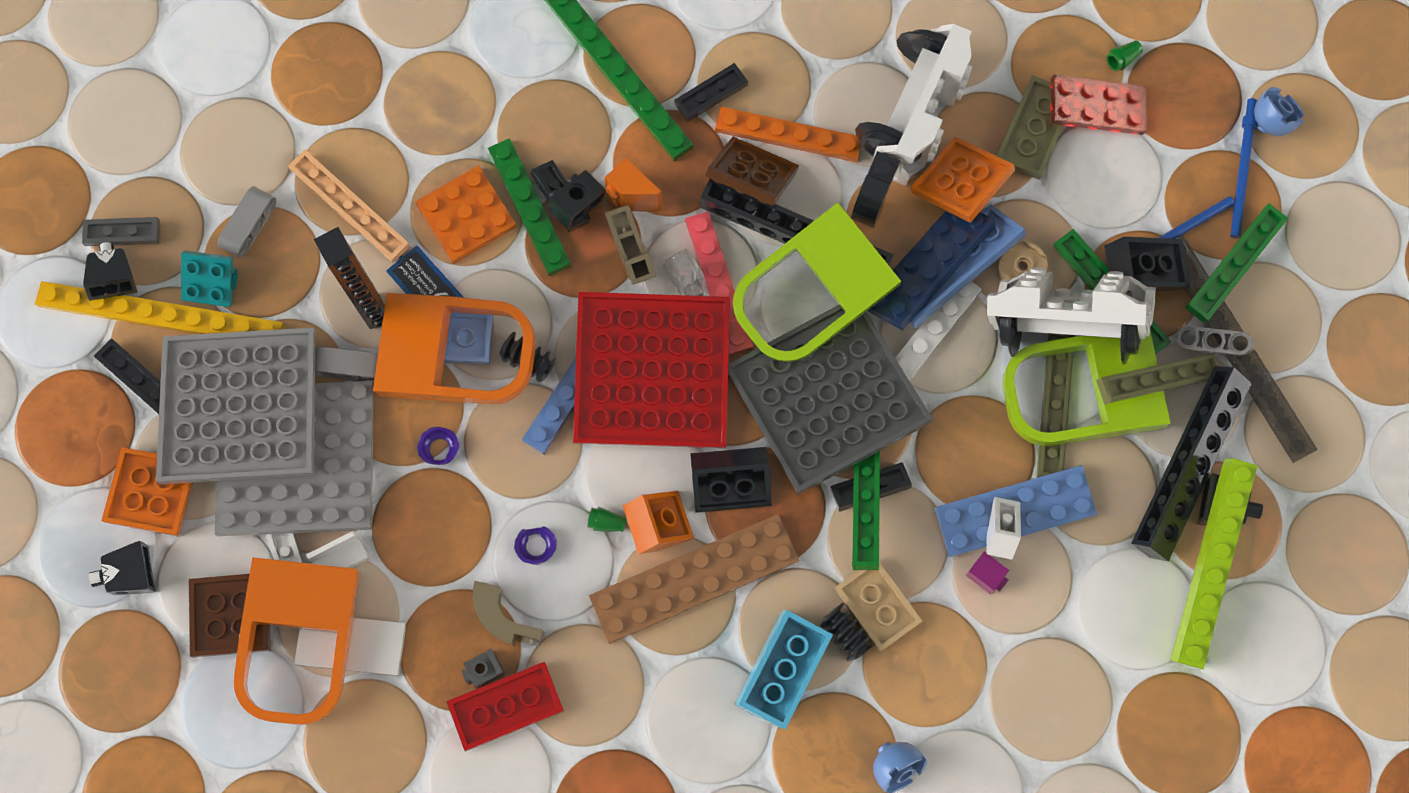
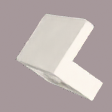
[306,531,370,568]

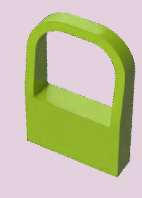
[733,203,901,362]
[1002,332,1171,446]

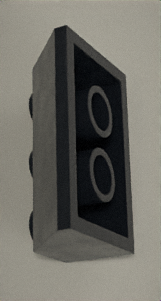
[690,447,772,513]

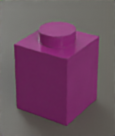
[965,551,1010,594]

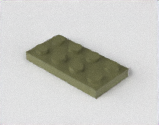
[997,75,1077,180]

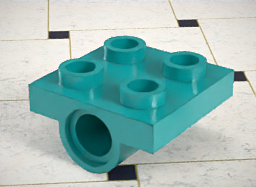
[181,250,238,307]

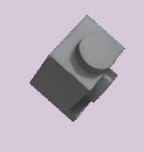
[462,648,505,688]

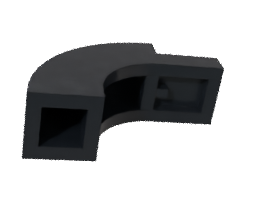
[851,151,901,228]

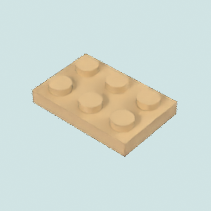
[834,562,923,652]

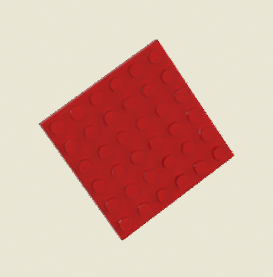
[573,292,730,449]

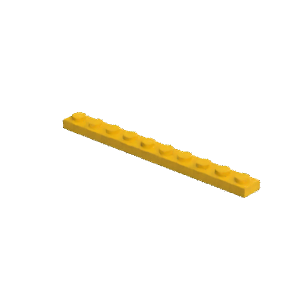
[35,281,285,334]

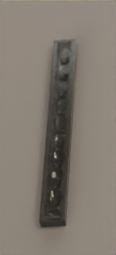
[1178,236,1318,463]

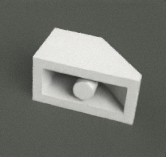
[987,497,1021,560]

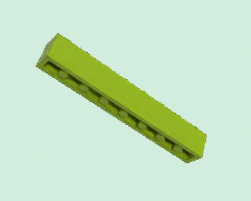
[1170,458,1258,670]

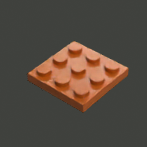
[910,137,1015,223]
[415,165,517,264]
[101,447,193,537]

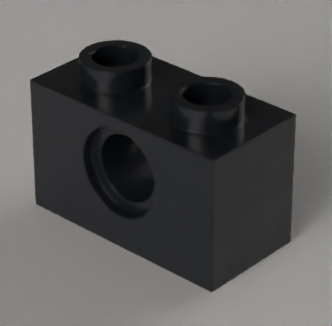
[547,170,606,229]

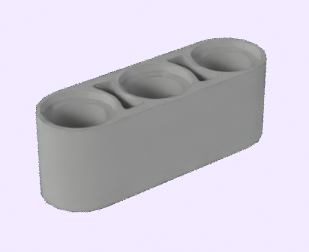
[217,186,276,258]
[1176,326,1255,356]
[315,347,378,383]

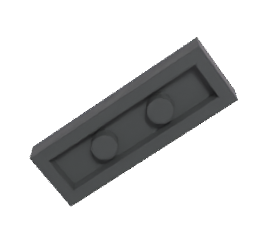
[82,217,160,246]

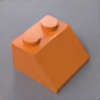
[604,158,662,212]
[623,491,694,554]

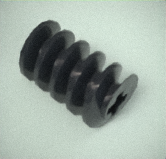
[499,331,556,382]
[820,603,876,662]

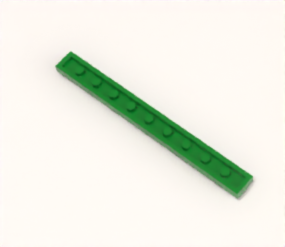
[544,0,693,161]

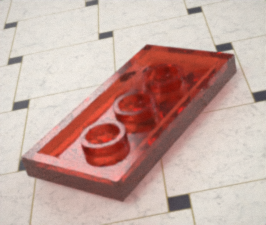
[1051,75,1147,135]

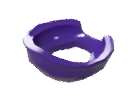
[417,427,460,465]
[514,526,557,565]

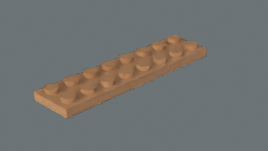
[589,514,799,644]

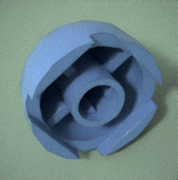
[1254,87,1304,137]
[873,742,928,793]

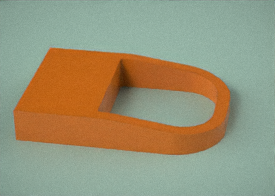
[373,293,536,404]
[233,557,361,725]

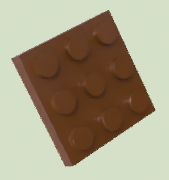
[705,136,799,206]
[189,574,271,658]

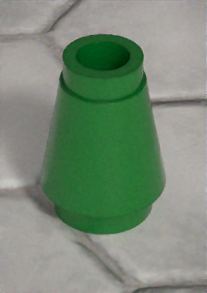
[1106,40,1143,71]
[587,506,626,532]

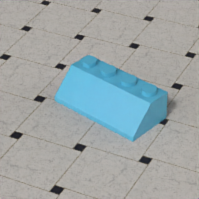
[734,610,833,730]

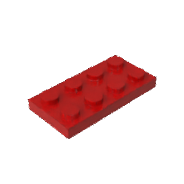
[446,662,564,752]

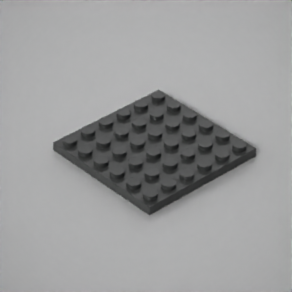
[728,305,933,495]

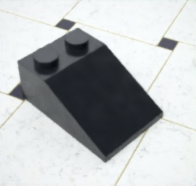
[1104,237,1190,292]

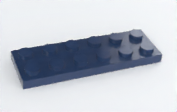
[868,211,996,331]

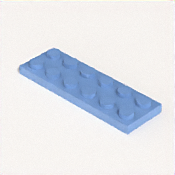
[909,204,1026,328]
[934,465,1097,557]

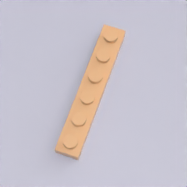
[288,150,410,263]

